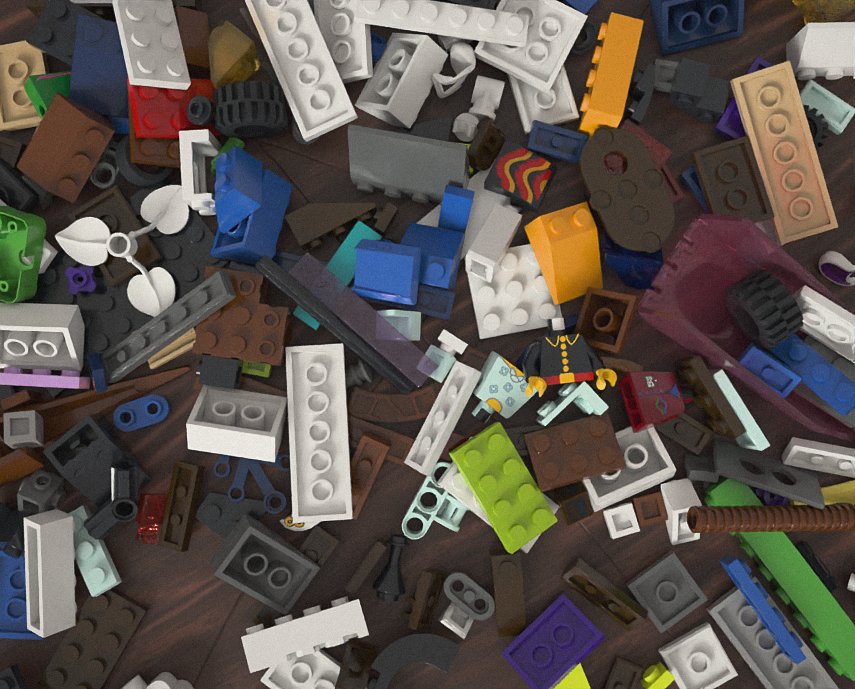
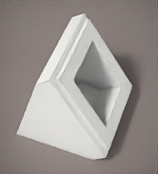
[438,601,474,639]

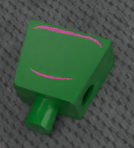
[24,71,71,119]

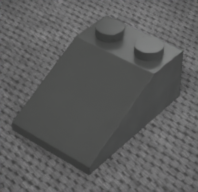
[210,513,320,616]

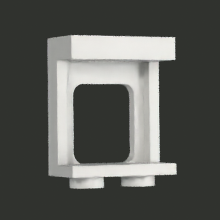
[179,129,221,216]

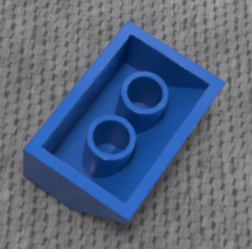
[210,169,293,265]

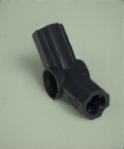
[84,459,139,540]

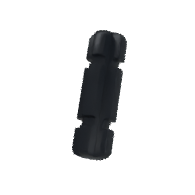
[794,540,839,593]

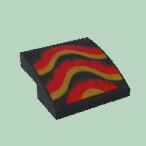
[484,140,557,213]

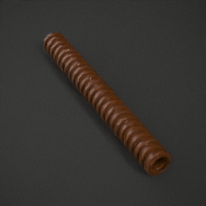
[687,504,855,533]

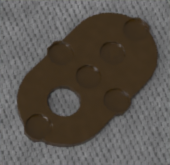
[579,126,675,254]

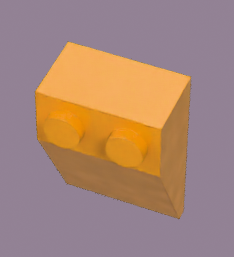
[524,201,603,306]

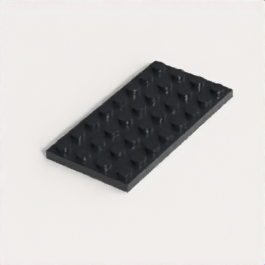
[0,176,231,397]

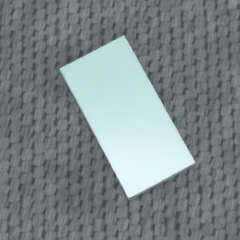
[799,79,855,135]

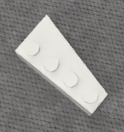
[241,596,369,673]

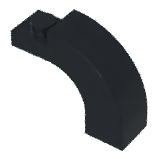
[367,633,460,689]

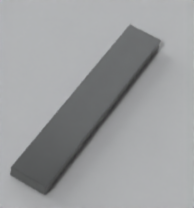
[100,269,237,383]

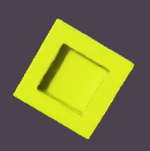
[640,662,675,689]

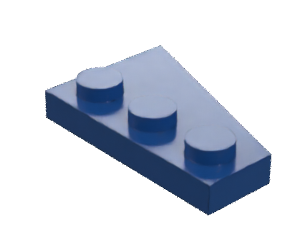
[0,549,44,640]

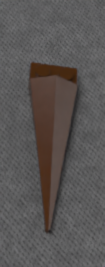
[0,365,191,458]

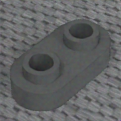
[444,571,495,620]

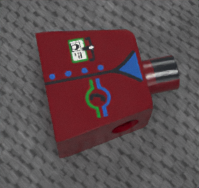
[618,371,693,433]

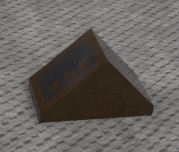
[551,481,594,526]

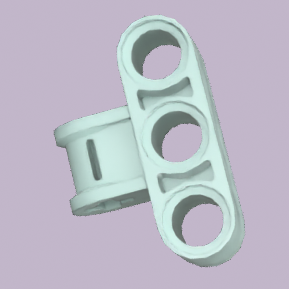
[402,460,470,539]

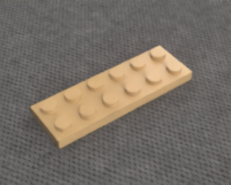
[730,61,838,245]

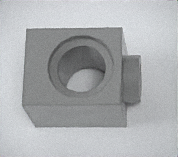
[4,410,44,449]

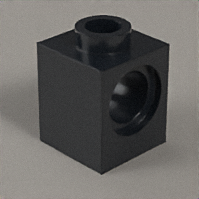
[196,355,244,389]

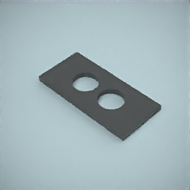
[712,439,825,509]

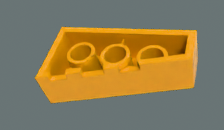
[578,12,644,140]

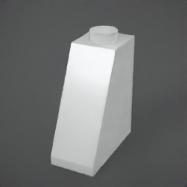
[465,203,522,283]

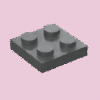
[625,551,708,634]

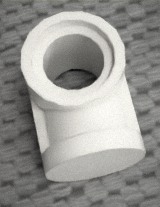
[468,75,505,122]

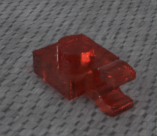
[135,493,168,544]

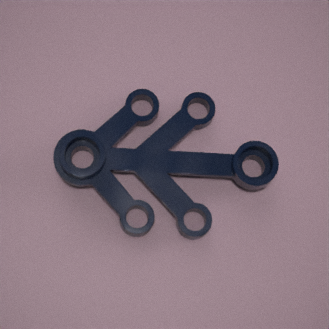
[213,454,291,514]

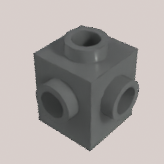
[17,469,66,515]

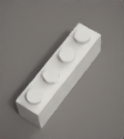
[24,509,77,638]

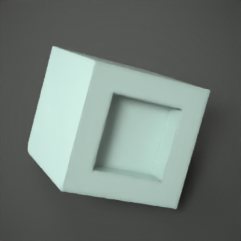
[376,310,421,341]

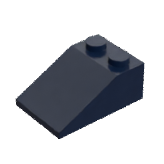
[68,14,128,119]

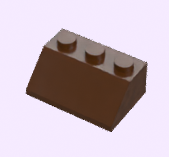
[17,92,115,203]

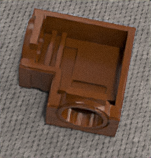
[192,266,293,366]

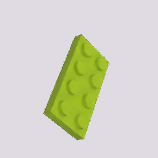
[449,422,558,554]

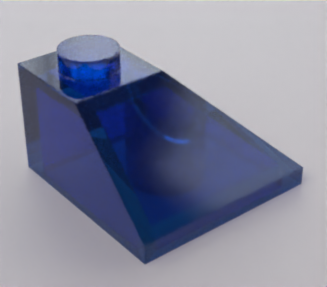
[603,226,664,291]

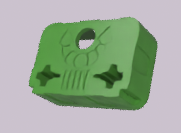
[0,206,46,303]

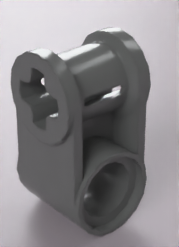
[90,137,126,192]

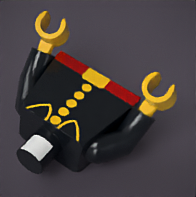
[522,318,617,397]

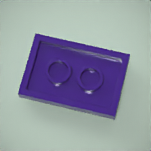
[501,594,605,689]

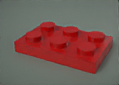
[127,78,221,138]

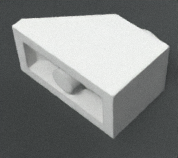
[661,478,702,545]

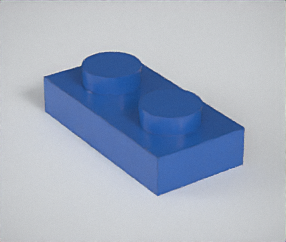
[733,343,802,401]

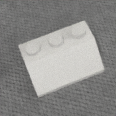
[786,22,855,80]
[355,33,448,129]
[0,302,85,371]
[186,385,288,462]
[581,426,676,512]

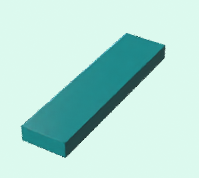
[293,221,383,330]

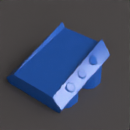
[351,239,422,305]

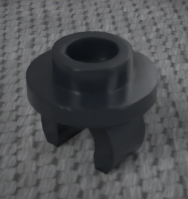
[187,96,215,126]

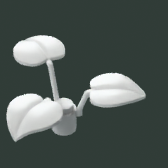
[55,185,189,317]

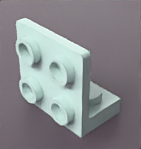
[535,381,609,426]

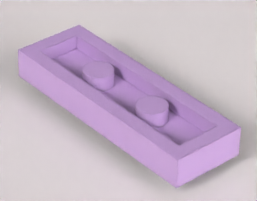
[0,367,90,389]

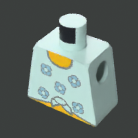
[472,350,538,423]

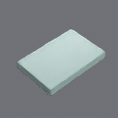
[709,369,770,451]

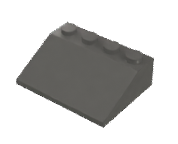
[348,124,470,206]

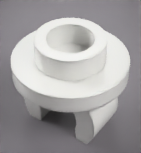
[452,113,480,142]

